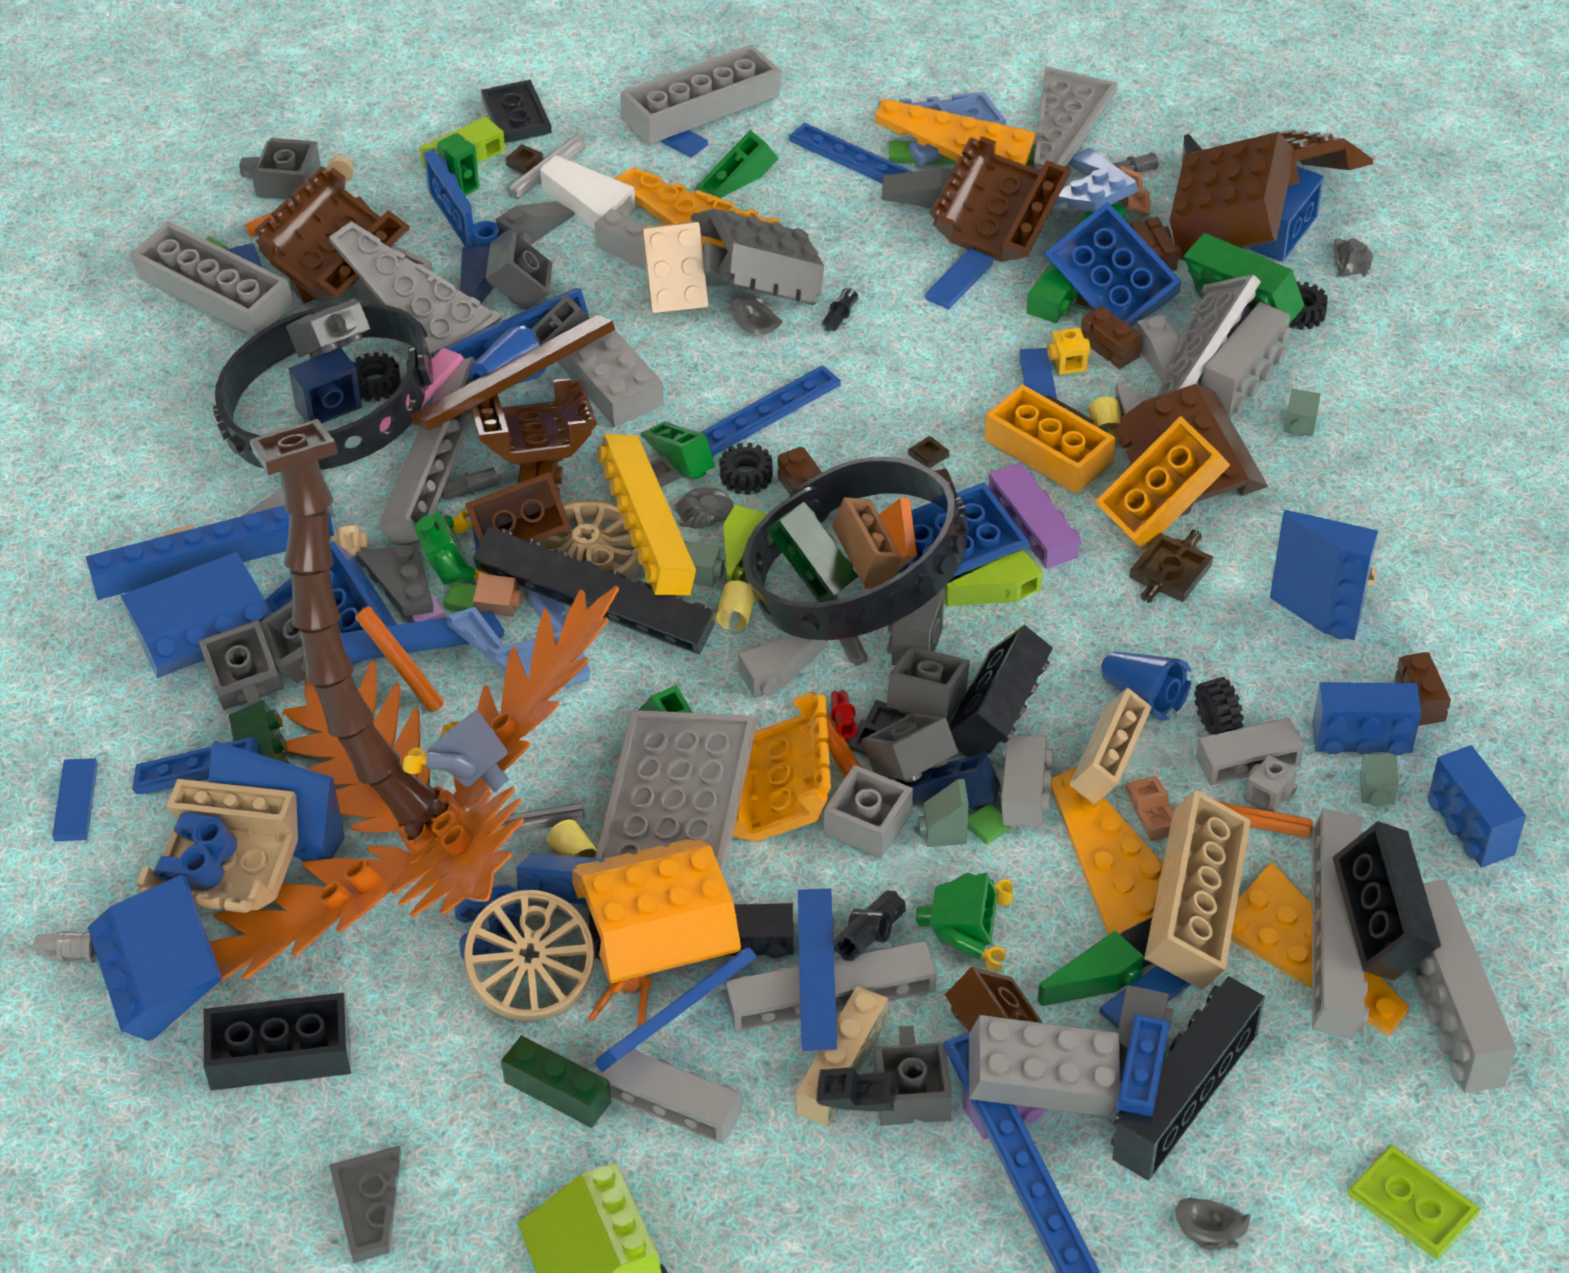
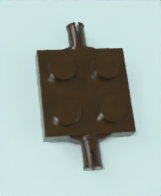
[1129,530,1213,603]

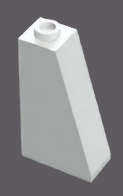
[540,155,636,230]

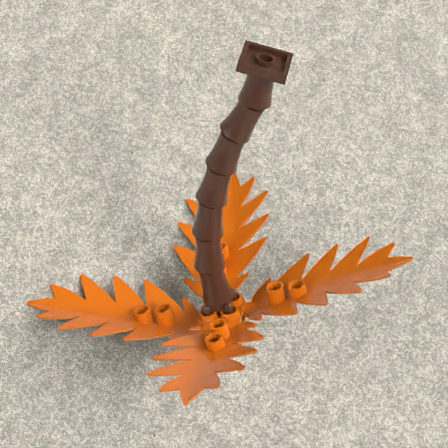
[209,419,619,984]

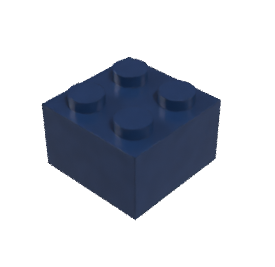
[288,347,362,424]

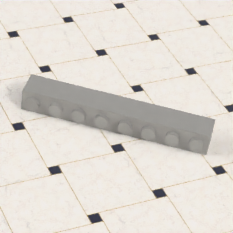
[378,356,476,546]
[1312,808,1369,1039]

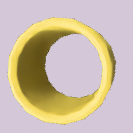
[1088,396,1122,442]
[715,581,755,630]
[547,820,597,858]

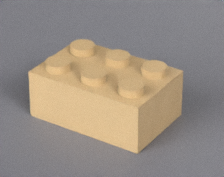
[641,221,709,313]

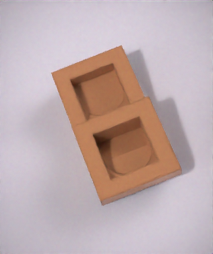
[1118,166,1150,217]
[1126,776,1173,841]

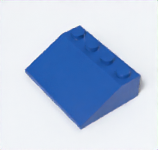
[1044,202,1181,327]
[898,482,1030,577]
[1270,509,1378,640]
[266,541,398,665]
[121,552,271,678]
[208,741,345,862]
[87,875,222,1041]

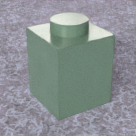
[1284,389,1321,436]
[684,541,725,587]
[1360,754,1399,806]

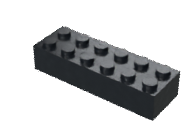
[1111,976,1265,1181]

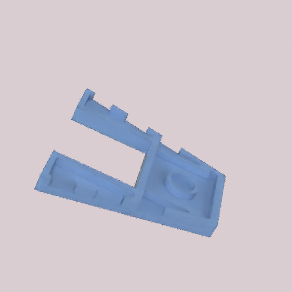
[879,92,1006,166]
[1054,148,1138,212]
[446,591,590,688]

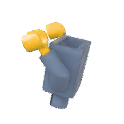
[403,709,509,793]

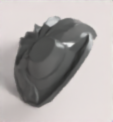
[1334,238,1373,277]
[732,293,783,335]
[675,487,734,529]
[1175,1197,1250,1251]

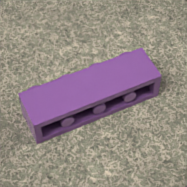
[988,462,1081,569]

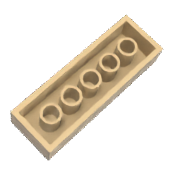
[1144,789,1251,990]

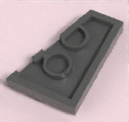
[357,544,434,616]
[329,1146,401,1263]

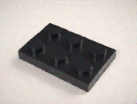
[481,79,552,143]

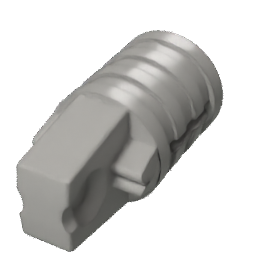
[33,931,97,963]

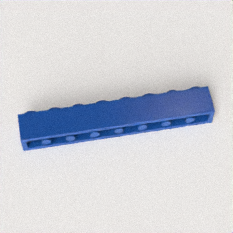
[85,505,334,600]

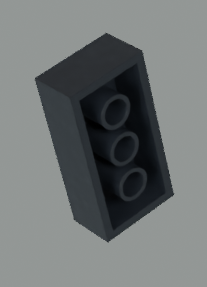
[949,624,1053,757]
[1332,821,1441,981]
[204,993,351,1091]

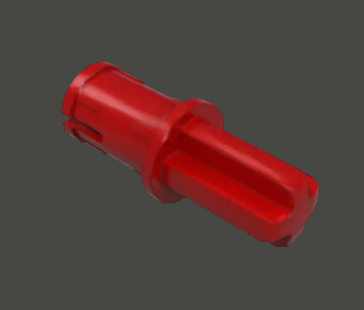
[830,689,858,739]

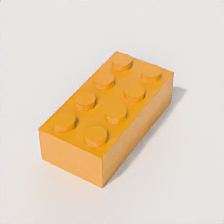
[984,384,1115,494]
[1095,416,1230,550]

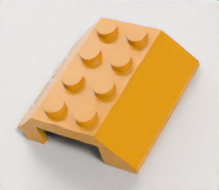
[732,692,831,841]
[571,839,741,984]

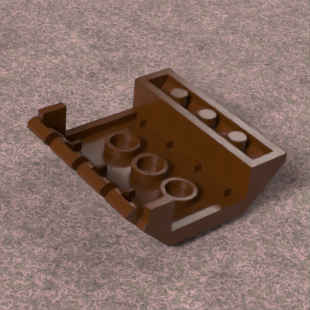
[1280,129,1373,186]
[929,136,1072,262]
[254,166,410,300]
[471,378,597,466]
[1114,384,1268,517]

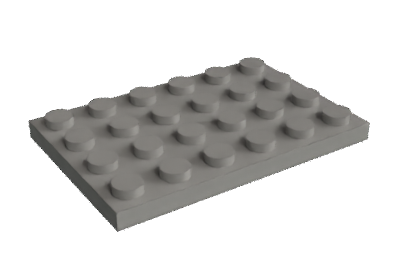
[595,710,757,877]

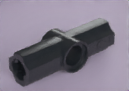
[833,890,906,961]

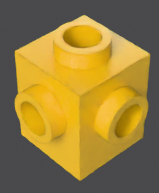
[1047,328,1090,375]

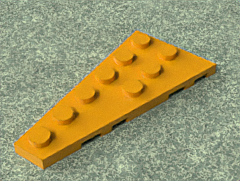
[875,98,1036,165]
[613,167,780,253]
[1051,766,1163,935]
[1231,861,1409,1036]

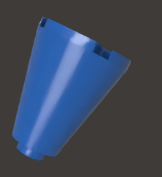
[470,325,547,384]
[1101,651,1192,721]

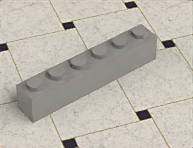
[725,941,937,1033]

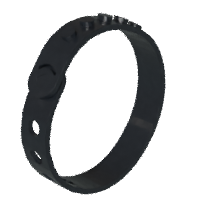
[213,303,433,470]
[743,457,969,641]

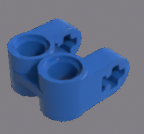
[153,813,237,891]
[454,885,524,960]

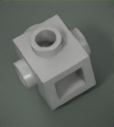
[1245,755,1298,812]

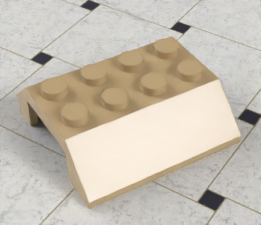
[136,779,298,913]

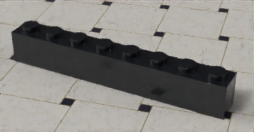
[473,527,715,655]

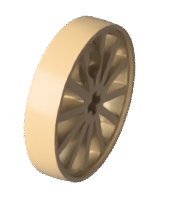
[538,500,641,580]
[464,890,595,1022]

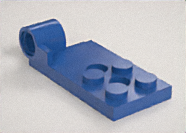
[424,149,500,248]

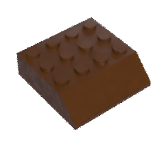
[1169,131,1295,261]

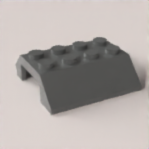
[691,209,824,305]

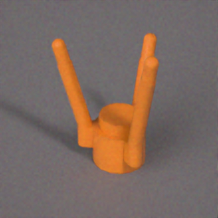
[588,975,652,1028]

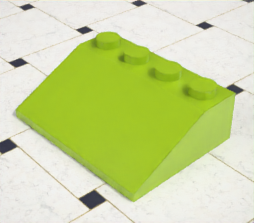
[518,1163,661,1273]

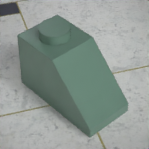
[918,779,969,847]

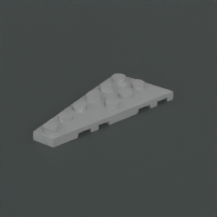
[1034,66,1117,171]
[329,221,502,359]
[1157,274,1261,396]

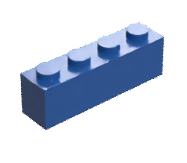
[516,852,604,905]

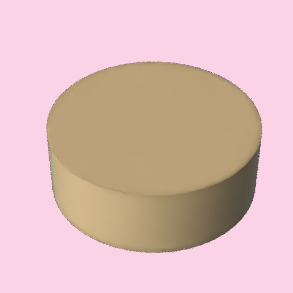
[326,156,354,181]

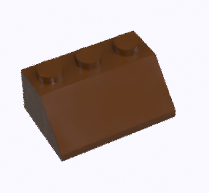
[465,472,572,543]
[945,967,1043,1031]

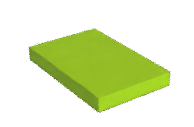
[1347,1144,1481,1260]

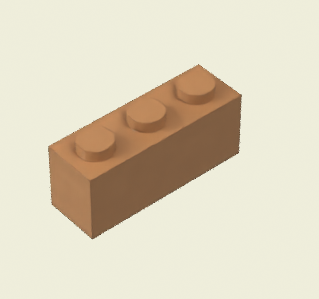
[832,498,902,586]

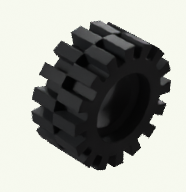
[1289,281,1328,330]
[352,352,401,402]
[719,443,773,495]
[1194,677,1244,734]

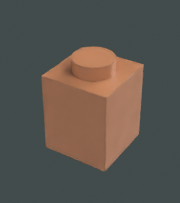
[473,573,523,617]

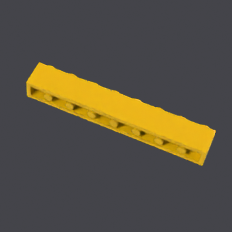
[597,434,696,595]

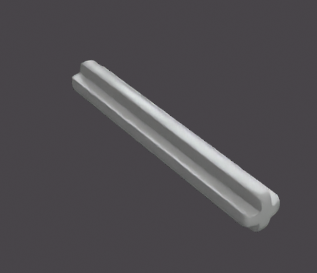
[508,135,586,199]

